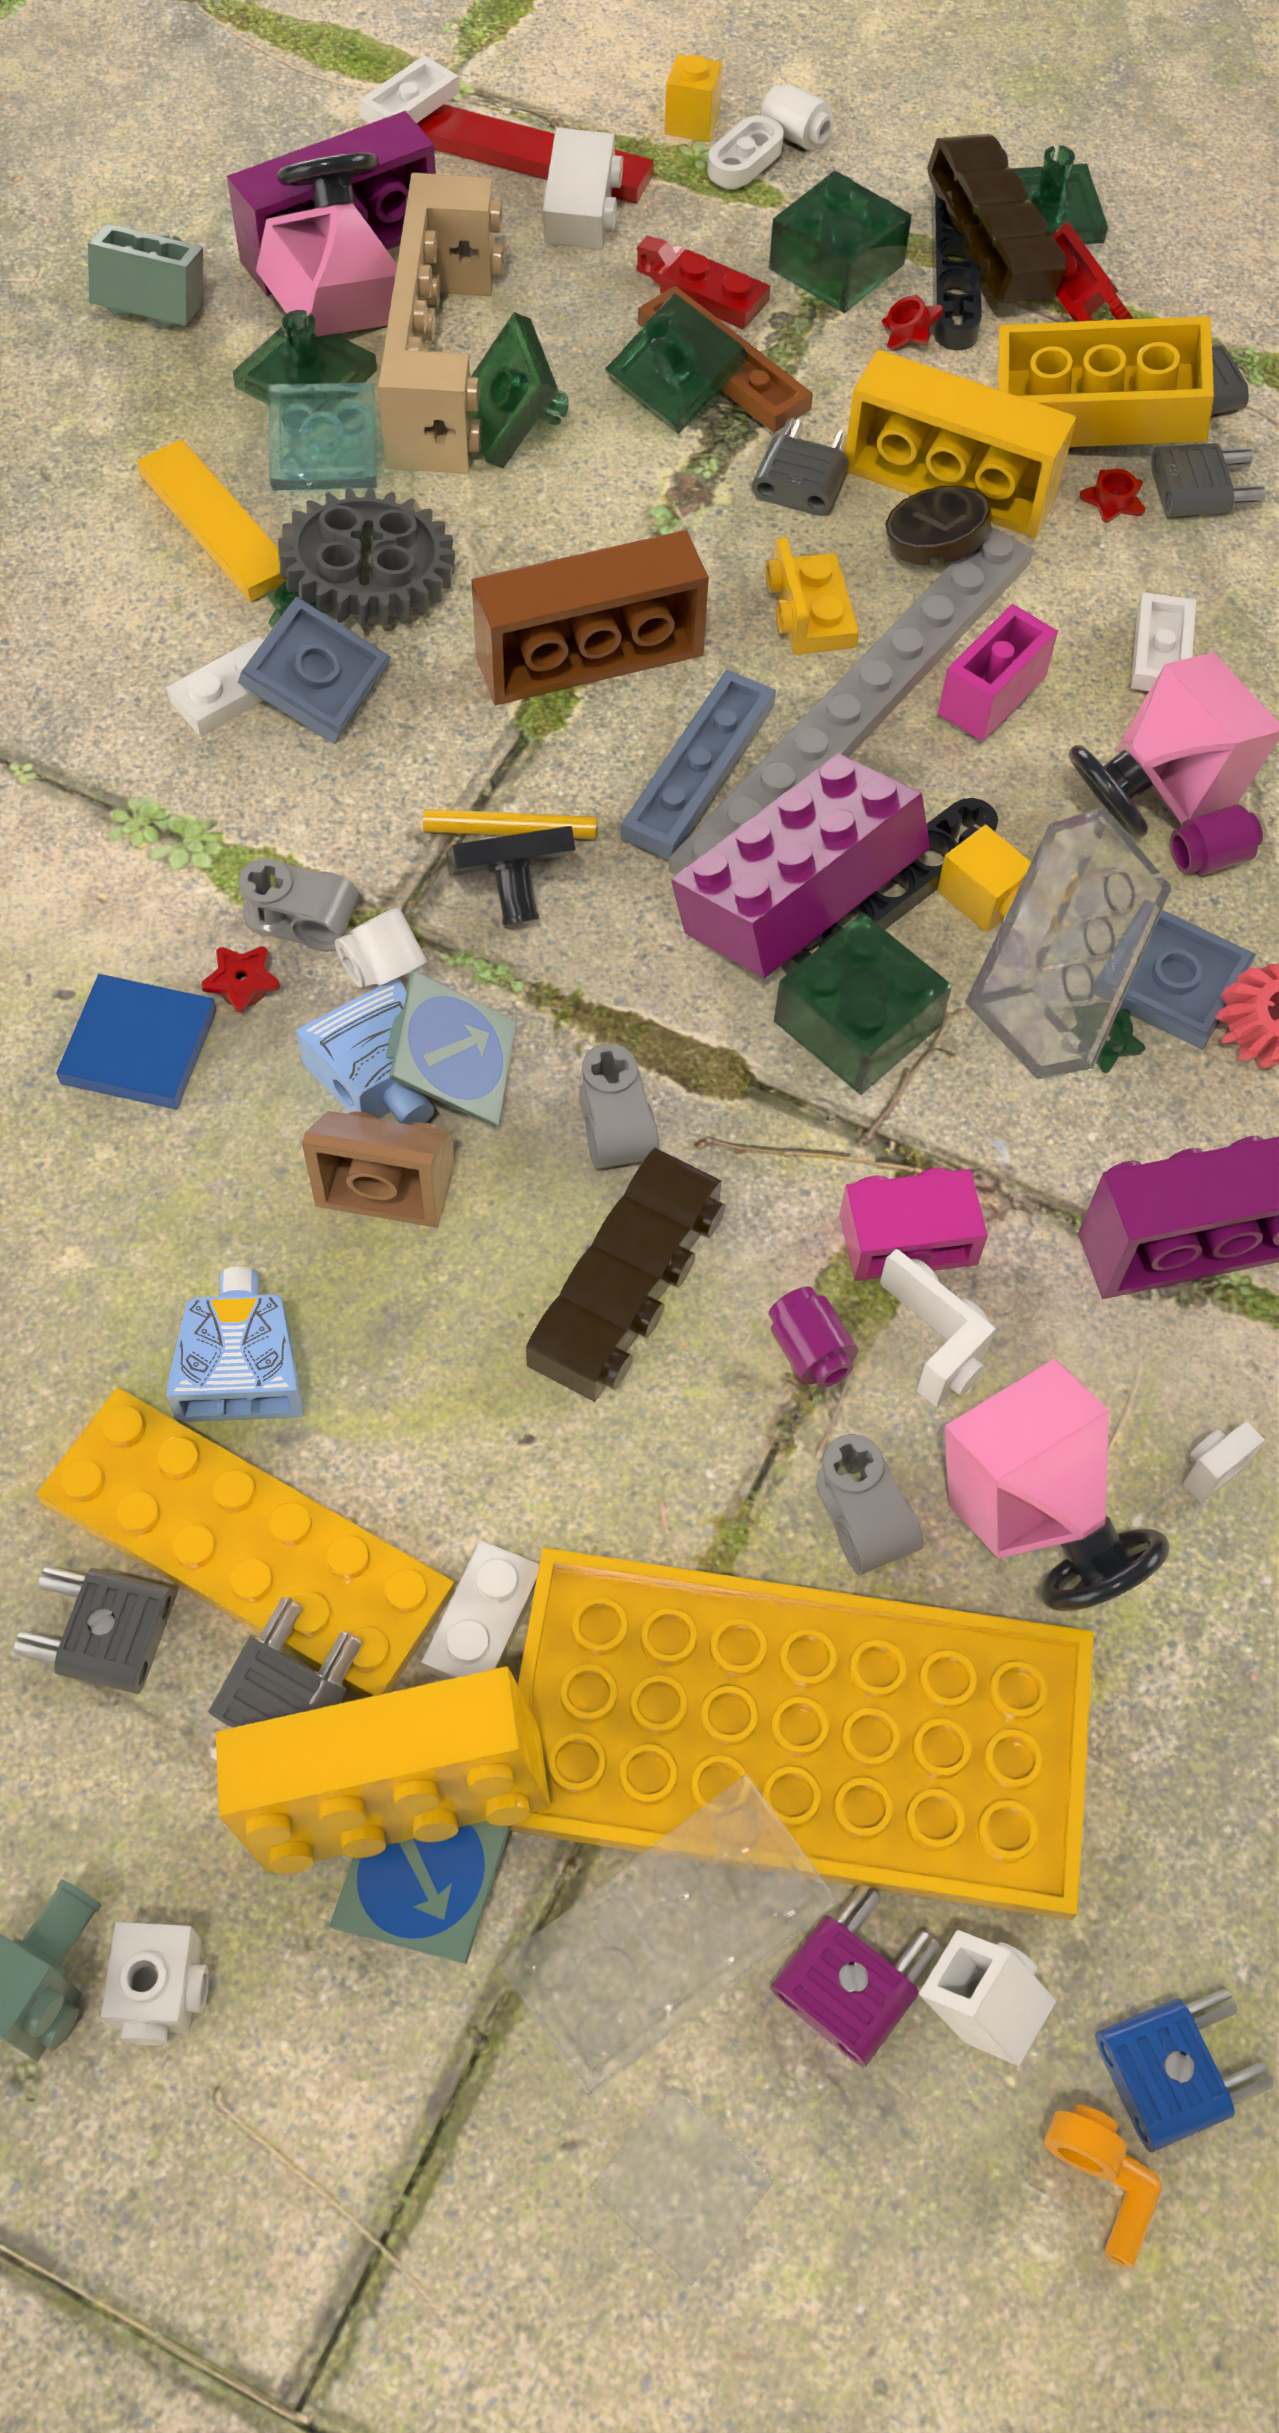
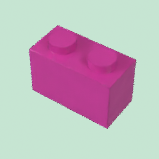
[938,603,1058,742]
[839,1168,988,1281]

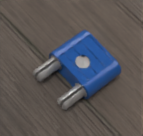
[1095,1989,1274,2153]

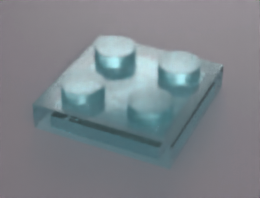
[269,382,377,491]

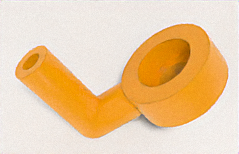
[1043,2104,1162,2268]

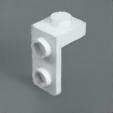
[880,1249,996,1408]

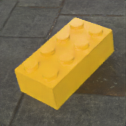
[998,316,1214,447]
[845,349,1077,539]
[216,1666,551,1874]

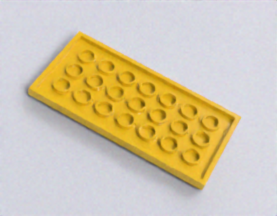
[509,1547,1094,1921]

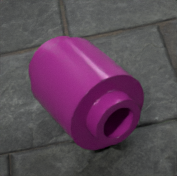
[1170,804,1263,876]
[768,1286,858,1387]

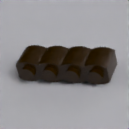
[927,134,1067,303]
[526,1147,726,1402]

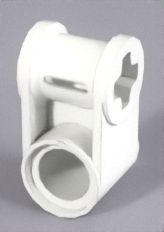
[335,906,427,988]

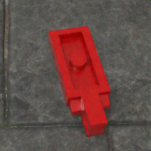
[636,235,771,329]

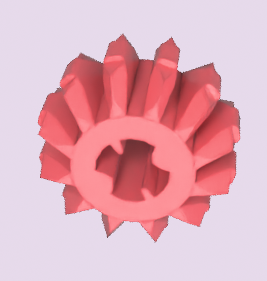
[1214,963,1279,1069]

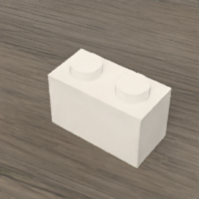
[542,127,623,250]

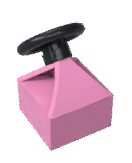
[256,152,397,339]
[1069,652,1279,839]
[945,1358,1170,1611]

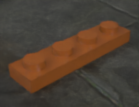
[638,286,813,433]

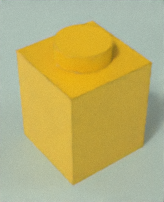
[664,54,723,142]
[937,824,1037,933]

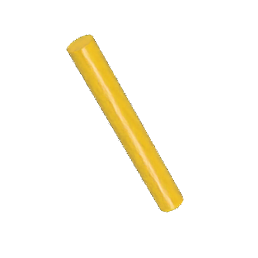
[423,809,597,840]

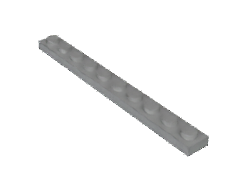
[668,526,1033,875]

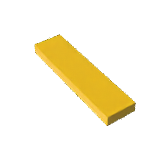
[136,439,287,602]

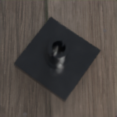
[446,826,576,925]

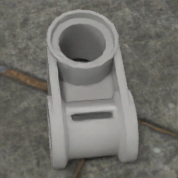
[238,858,359,951]
[579,1043,659,1169]
[816,1434,924,1575]

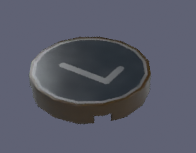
[885,485,993,565]

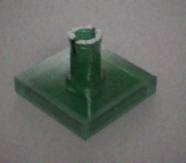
[1012,145,1108,245]
[605,292,749,434]
[232,310,377,430]
[471,312,569,468]

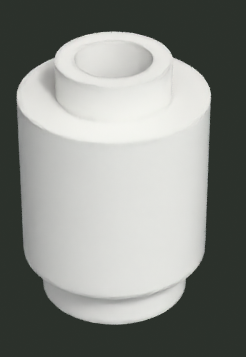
[761,84,834,150]

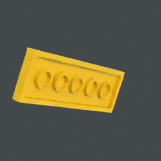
[36,1387,456,1698]

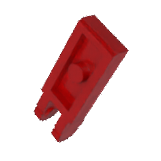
[1051,221,1134,322]

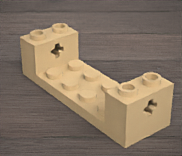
[378,173,504,474]

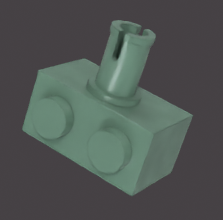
[88,224,203,327]
[0,1879,102,2062]

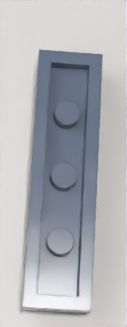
[621,669,776,860]

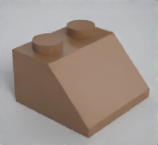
[302,1111,455,1228]

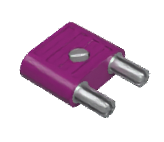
[770,1884,940,2067]

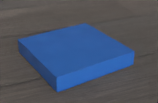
[56,973,216,1110]

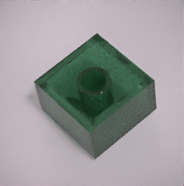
[768,170,912,314]
[774,912,952,1095]

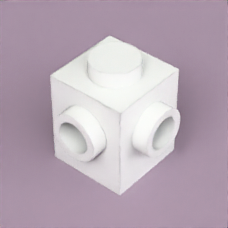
[101,1922,209,2045]
[919,1930,1057,2066]

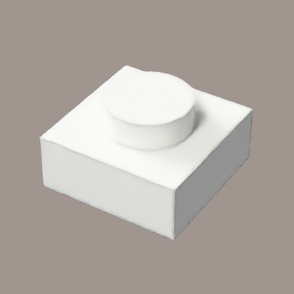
[1183,1421,1265,1504]

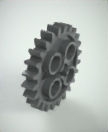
[278,488,455,626]

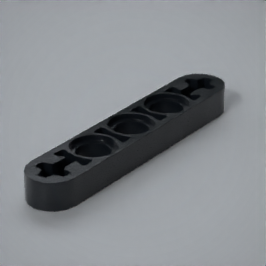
[931,189,982,351]
[781,798,999,982]

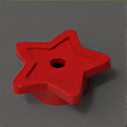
[882,295,943,351]
[1079,468,1146,523]
[202,946,280,1012]

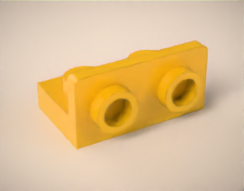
[765,537,859,655]

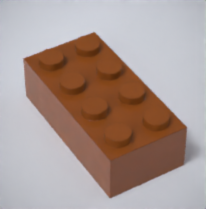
[471,530,709,706]

